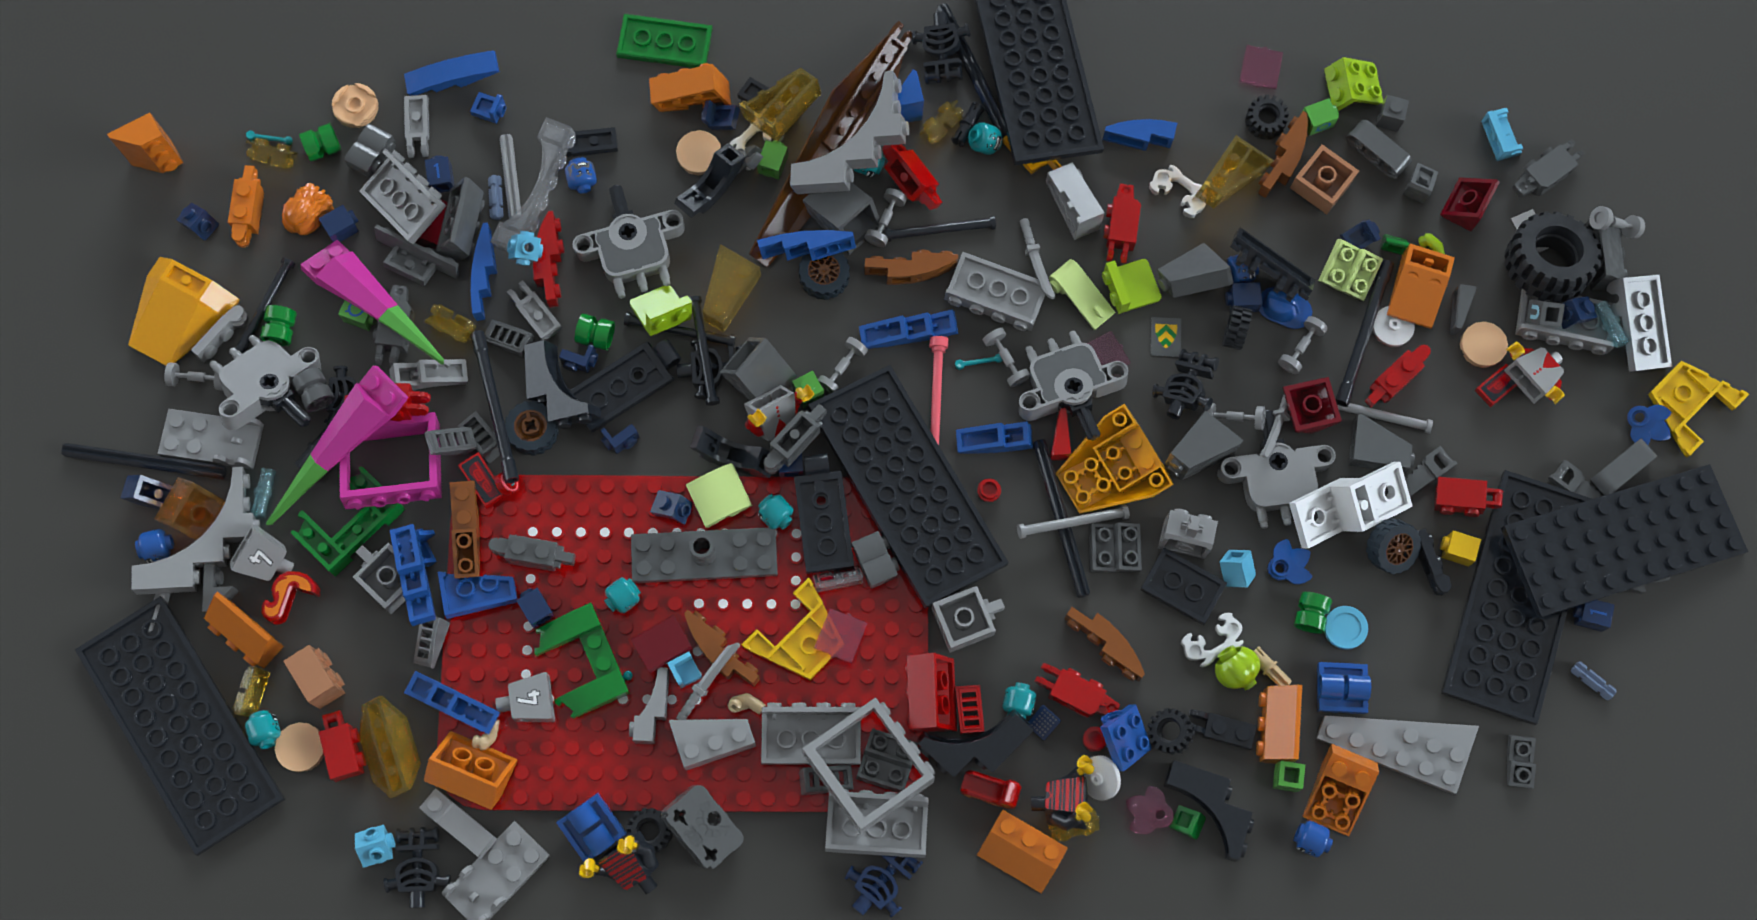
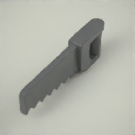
[1405,446,1458,496]
[1548,460,1603,499]

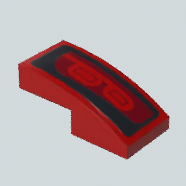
[1475,364,1517,408]
[458,452,506,508]

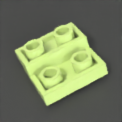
[1318,239,1383,301]
[686,463,752,527]

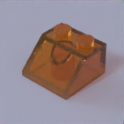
[154,477,226,541]

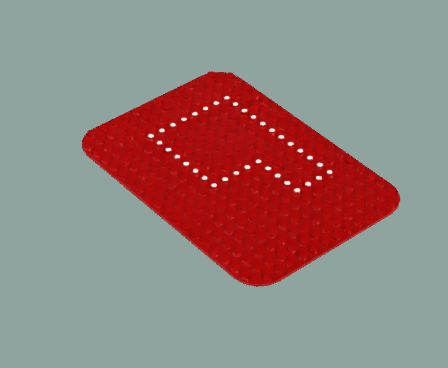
[437,475,928,812]

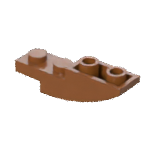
[1258,111,1308,198]
[865,249,958,285]
[450,480,480,579]
[1064,607,1145,682]
[684,610,760,687]

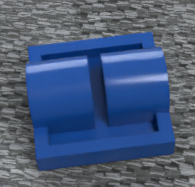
[1317,662,1371,714]
[1100,704,1152,771]
[556,793,626,862]

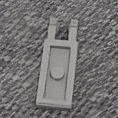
[404,95,429,158]
[507,280,562,341]
[192,305,249,363]

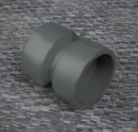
[292,367,335,412]

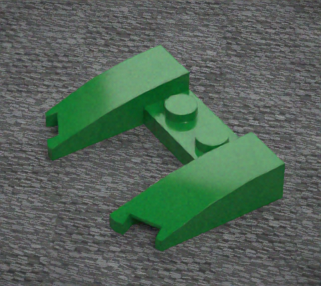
[291,466,406,577]
[534,603,630,719]

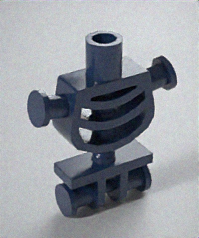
[845,855,923,918]

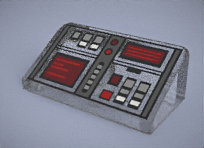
[813,566,863,593]

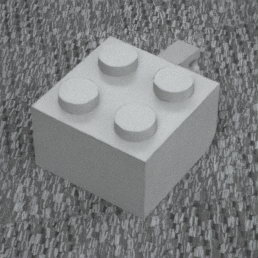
[1158,509,1218,559]
[353,543,406,614]
[931,587,1005,653]

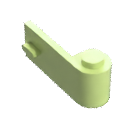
[1049,259,1116,330]

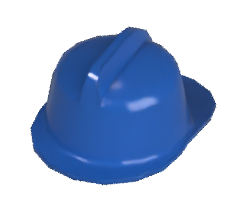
[1259,287,1312,329]

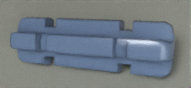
[488,175,504,220]
[1571,662,1616,700]

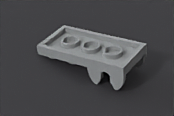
[1606,275,1672,372]
[158,409,264,470]
[442,821,550,920]

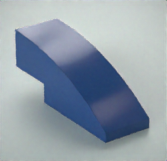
[1102,119,1177,151]
[956,421,1033,454]

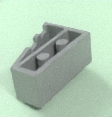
[1046,162,1104,240]
[669,719,756,771]

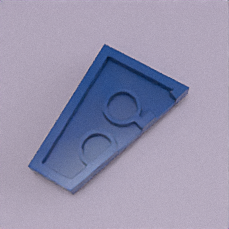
[438,572,518,619]

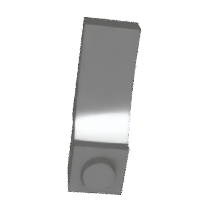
[389,359,468,391]
[629,667,670,744]
[419,788,497,859]

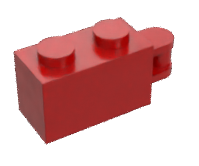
[1434,477,1503,517]
[318,710,366,782]

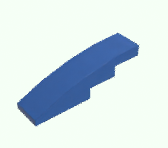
[404,50,499,96]
[470,222,497,321]
[757,230,856,261]
[859,309,958,349]
[390,524,436,626]
[404,671,501,735]

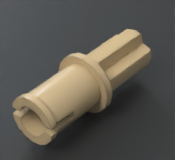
[1254,646,1292,686]

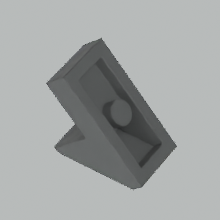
[1403,163,1438,204]
[202,563,239,614]

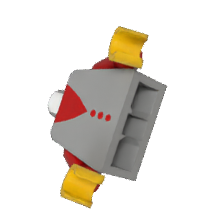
[1504,342,1565,405]
[744,384,814,442]

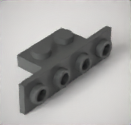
[374,224,459,287]

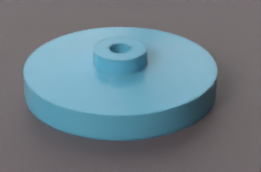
[1325,606,1368,650]

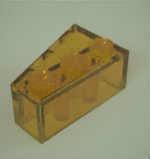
[739,67,822,141]
[1195,135,1274,209]
[703,244,761,332]

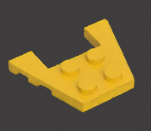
[1648,361,1749,458]
[742,578,844,680]

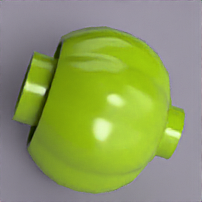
[1215,645,1260,691]

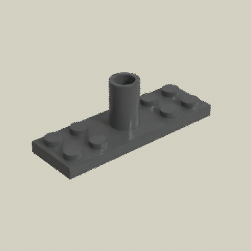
[631,527,778,583]

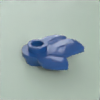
[1627,404,1672,445]
[1268,539,1312,584]

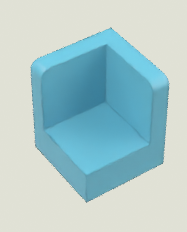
[1220,550,1256,588]
[667,652,702,689]

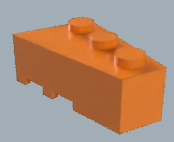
[649,63,731,112]

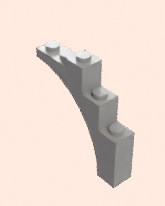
[790,71,909,194]
[132,467,260,595]

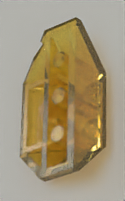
[359,696,421,798]

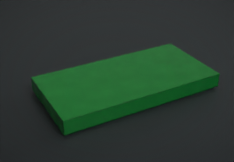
[616,14,713,68]

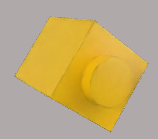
[1440,530,1481,567]

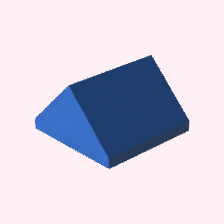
[898,70,924,123]

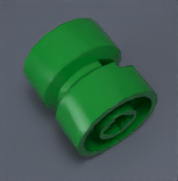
[299,123,342,162]
[260,305,297,346]
[574,313,615,351]
[1294,592,1332,634]

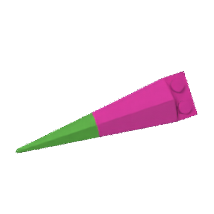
[300,240,444,365]
[266,366,409,525]

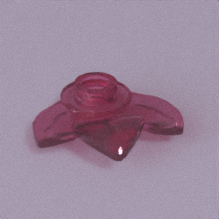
[1126,786,1174,834]

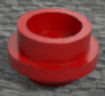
[977,479,1001,502]

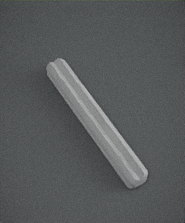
[500,134,522,221]

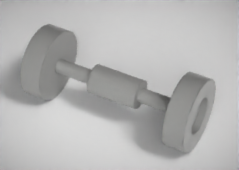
[864,188,907,248]
[1589,206,1645,239]
[1278,316,1328,374]
[983,328,1030,387]
[818,337,868,394]
[164,362,223,391]
[1207,403,1266,430]

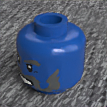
[565,158,597,194]

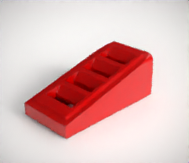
[1050,408,1071,461]
[955,685,985,736]

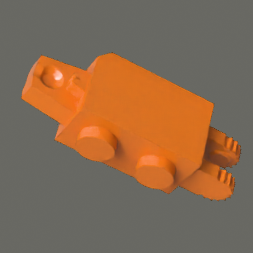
[228,165,264,248]

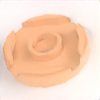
[332,83,378,128]
[676,130,721,176]
[1460,322,1508,368]
[275,722,324,772]

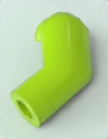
[1418,233,1445,254]

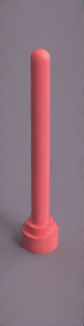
[929,336,948,445]

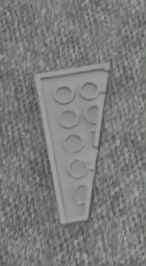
[1315,716,1479,795]

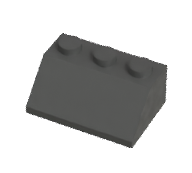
[436,177,485,261]
[1585,215,1628,291]

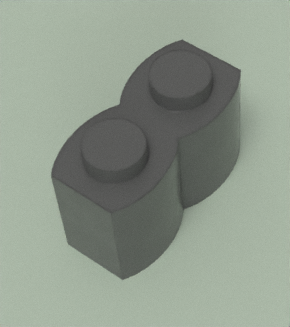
[344,123,396,178]
[852,531,900,589]

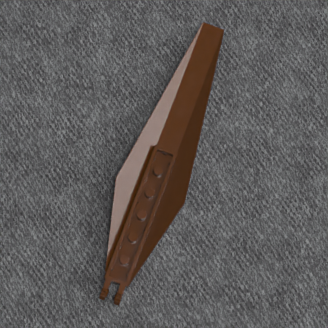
[749,21,912,268]

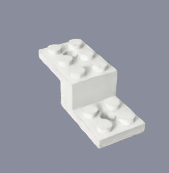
[1289,462,1412,548]

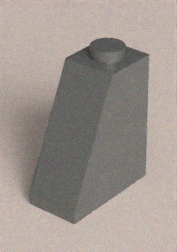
[1158,243,1233,298]
[1348,414,1415,474]

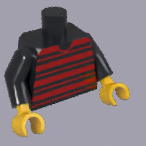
[1031,755,1094,831]
[579,831,659,894]

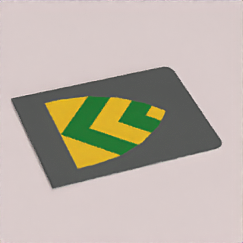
[1151,317,1181,357]

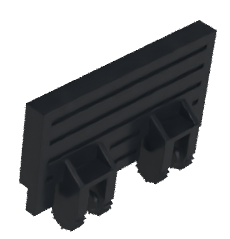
[1230,227,1315,302]

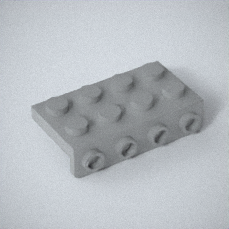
[359,148,447,244]
[945,252,1045,331]
[1515,289,1615,355]
[761,703,861,765]
[825,789,929,858]

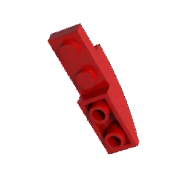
[533,211,565,307]

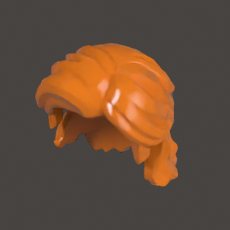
[282,183,334,235]

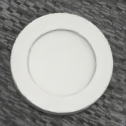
[1372,306,1415,347]
[1084,755,1121,801]

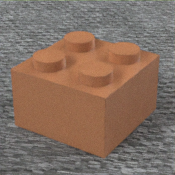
[1290,145,1359,214]
[283,645,345,709]

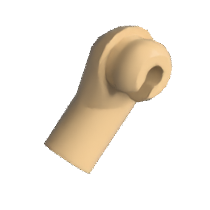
[728,693,766,715]
[472,719,500,750]

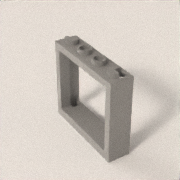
[802,698,935,835]

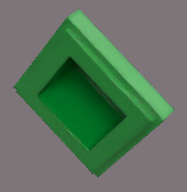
[1381,234,1409,255]
[1170,805,1206,840]

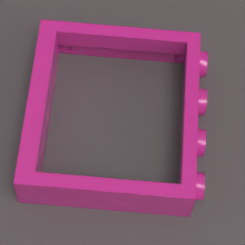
[340,412,442,510]

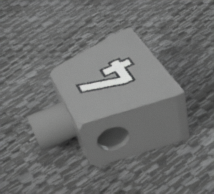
[229,524,294,581]
[496,672,555,722]

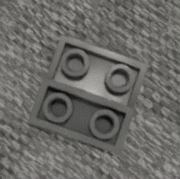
[1089,523,1142,572]
[856,728,919,793]

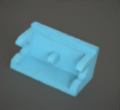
[1481,108,1523,161]

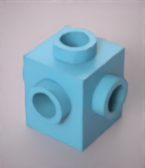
[507,231,543,266]
[355,824,396,868]

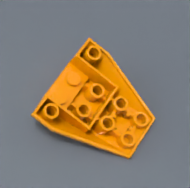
[128,257,240,366]
[1056,404,1174,514]

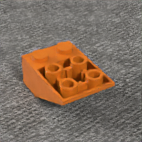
[1387,244,1455,329]
[1303,743,1379,837]

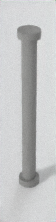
[1337,403,1433,434]
[1017,505,1130,539]

